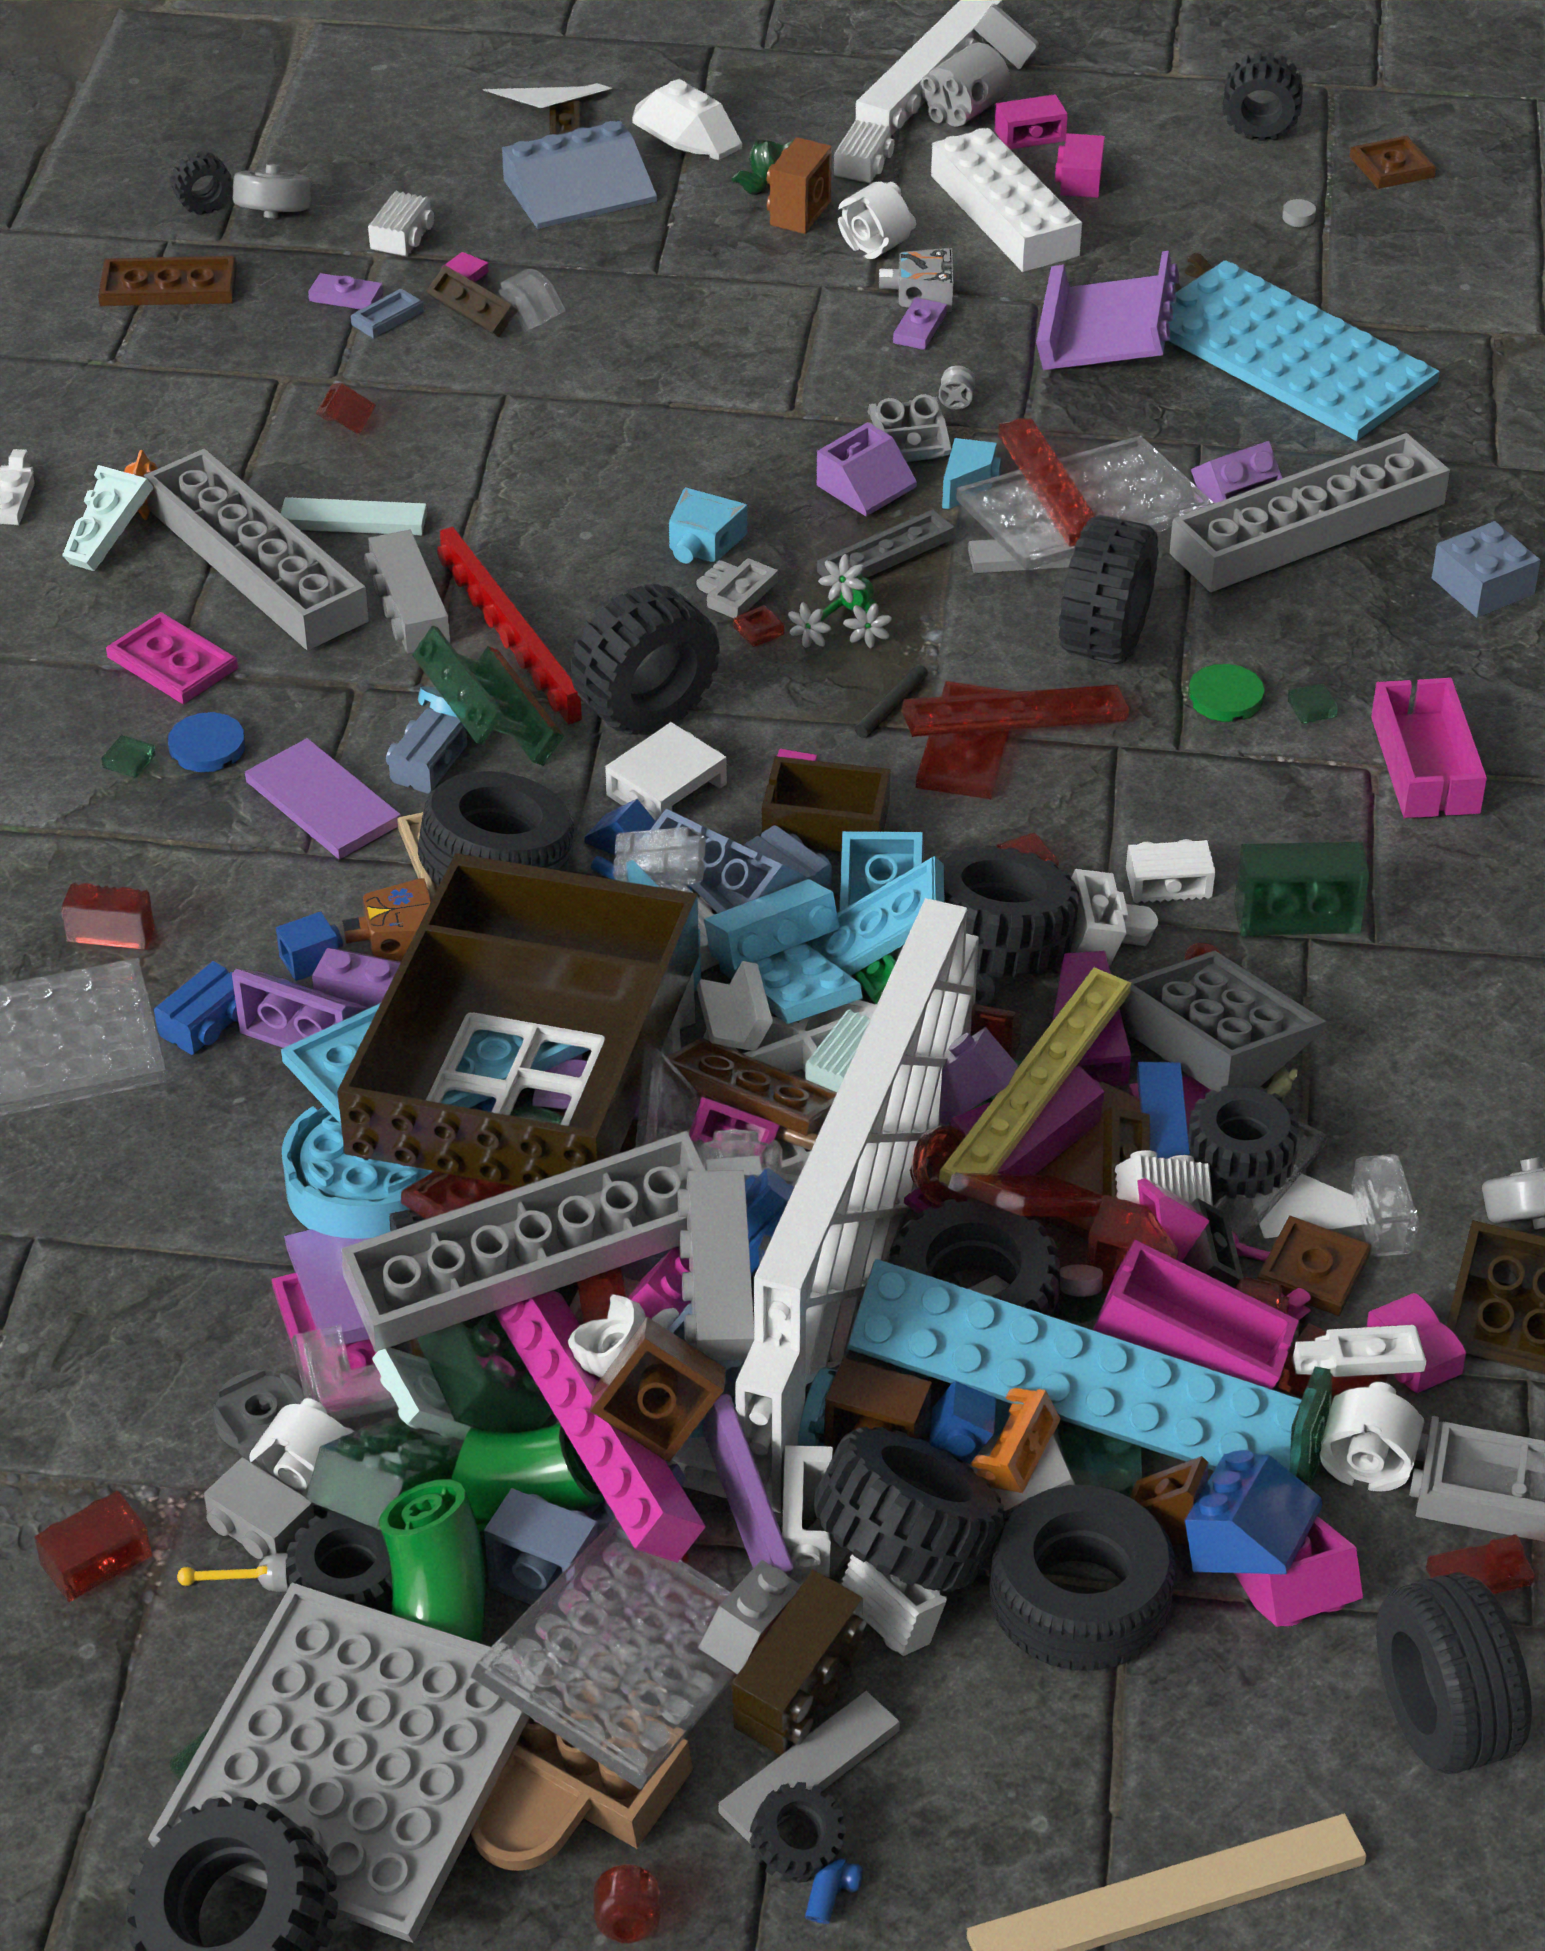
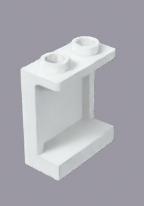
[605,722,727,821]
[782,1445,833,1585]

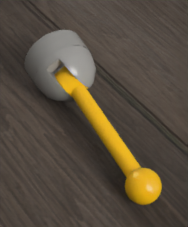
[177,1553,289,1592]

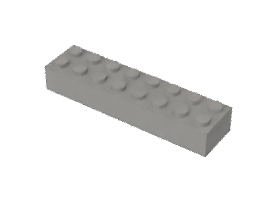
[1170,433,1450,592]
[144,449,369,651]
[341,1131,706,1352]

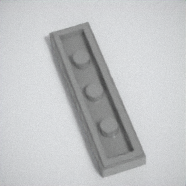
[718,1691,900,1843]

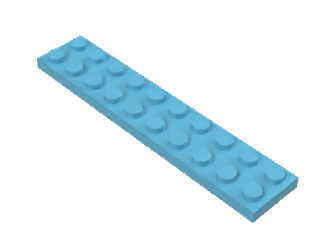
[846,1258,1316,1477]

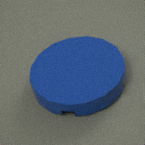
[168,712,245,772]

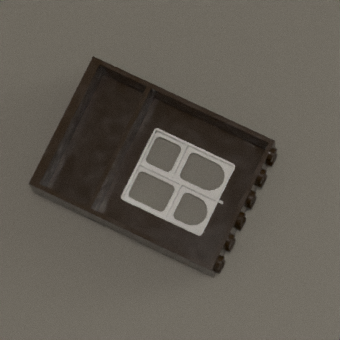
[337,853,699,1187]

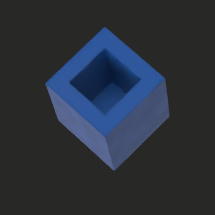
[276,911,343,981]
[930,1381,996,1464]

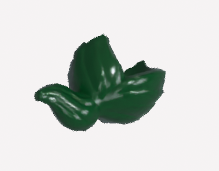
[731,139,795,195]

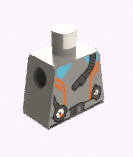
[879,248,953,312]

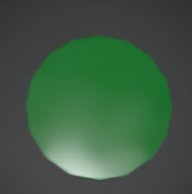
[1188,664,1265,722]

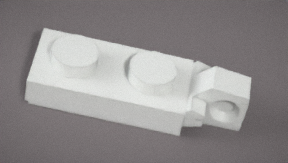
[0,449,34,525]
[1292,1325,1427,1377]

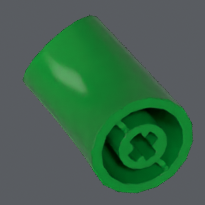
[452,1423,606,1521]
[379,1479,486,1644]

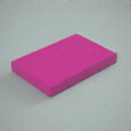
[106,612,238,704]

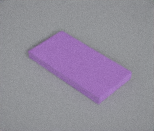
[245,738,401,860]
[284,1229,370,1350]
[702,1393,794,1577]

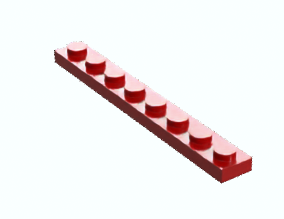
[437,526,582,724]

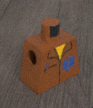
[342,878,431,961]

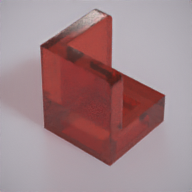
[315,383,376,434]

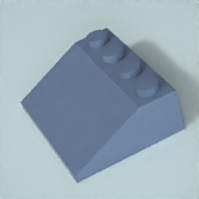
[502,121,657,229]

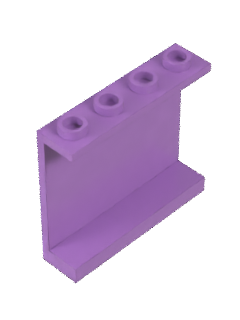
[1036,251,1179,370]

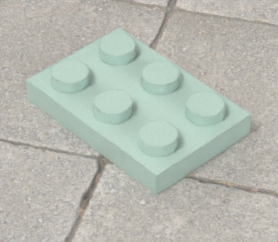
[372,1347,512,1440]

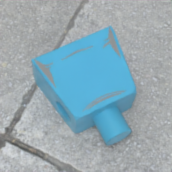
[669,487,747,563]

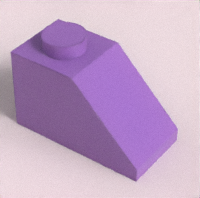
[938,1027,1018,1126]

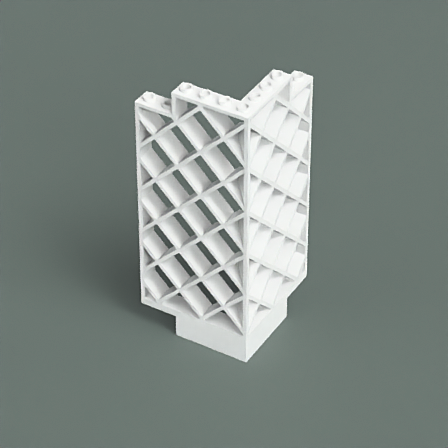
[539,898,979,1513]

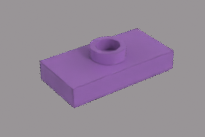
[308,273,383,310]
[893,297,947,350]

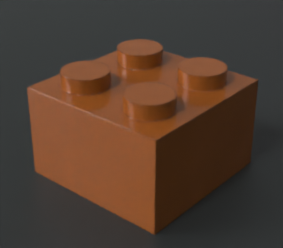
[767,137,832,234]

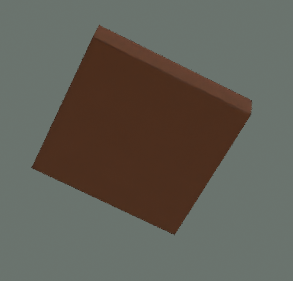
[1350,135,1436,189]
[1256,1215,1372,1316]

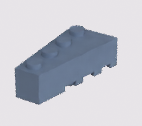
[643,809,809,913]

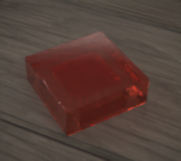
[733,605,785,647]

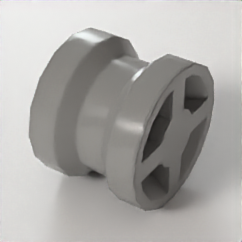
[938,365,975,410]

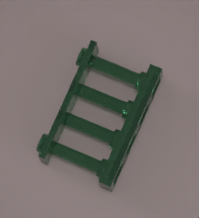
[412,625,564,766]

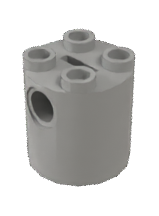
[921,42,1011,127]

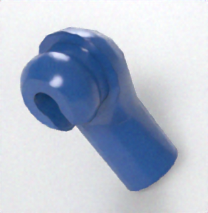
[805,1859,863,1924]

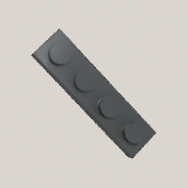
[817,509,955,586]

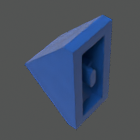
[584,799,661,867]

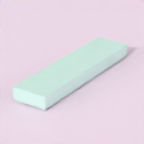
[281,497,427,536]

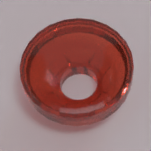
[910,1126,970,1206]

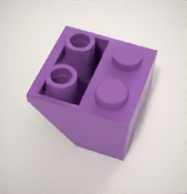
[817,422,917,516]
[1191,441,1282,506]

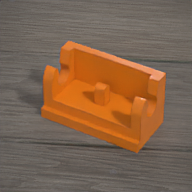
[971,1388,1061,1493]

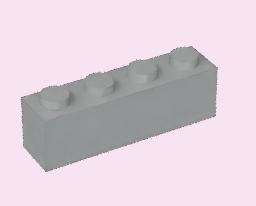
[364,529,450,654]
[678,1170,754,1360]

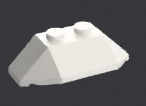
[633,79,742,160]

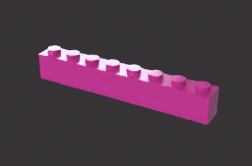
[495,1291,706,1563]

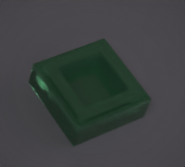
[1287,683,1338,724]
[101,735,156,778]

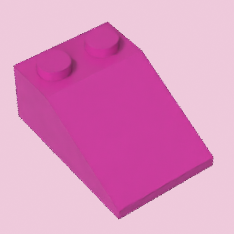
[1234,1516,1363,1627]

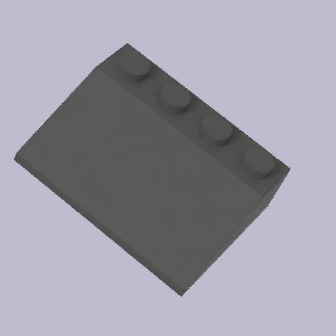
[1119,951,1327,1092]

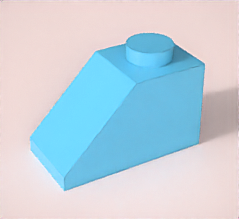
[942,438,1002,509]

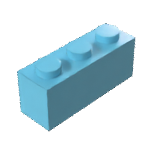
[704,879,839,970]

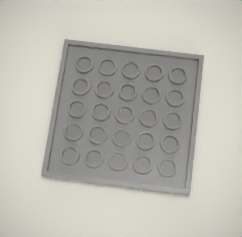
[148,1583,551,1943]

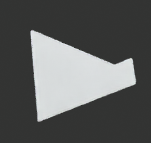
[483,83,612,108]
[1250,1170,1390,1238]

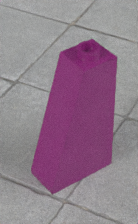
[1052,951,1131,1086]
[948,1066,1104,1201]

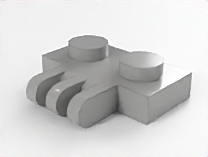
[696,558,778,620]

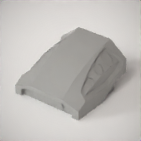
[868,394,951,462]

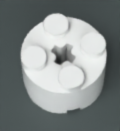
[838,182,916,259]
[1320,1382,1424,1491]
[249,1398,363,1510]

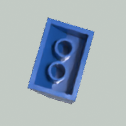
[1185,1450,1322,1574]

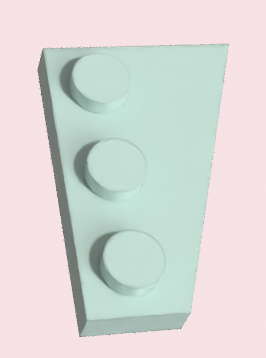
[62,465,154,571]

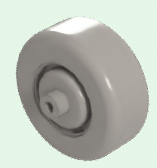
[233,164,311,218]
[1482,1157,1545,1229]

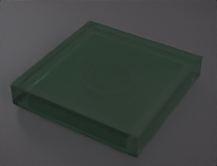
[1289,1366,1332,1488]

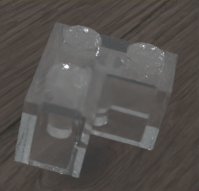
[292,1324,399,1422]

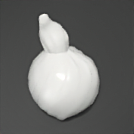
[568,1294,679,1378]

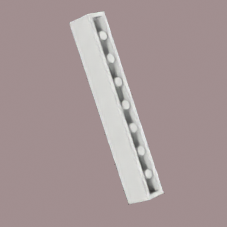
[856,0,1003,137]

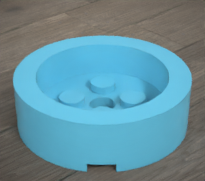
[282,1106,459,1239]

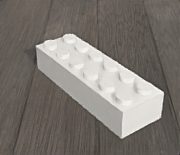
[931,128,1082,272]

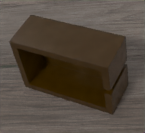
[762,756,891,852]
[732,1569,866,1756]

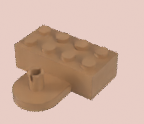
[470,1650,693,1870]

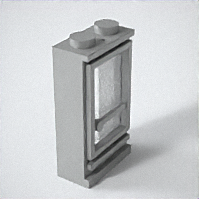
[1409,1416,1545,1542]

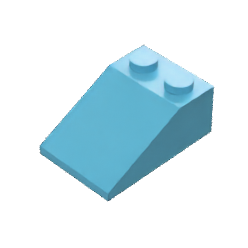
[840,831,924,911]

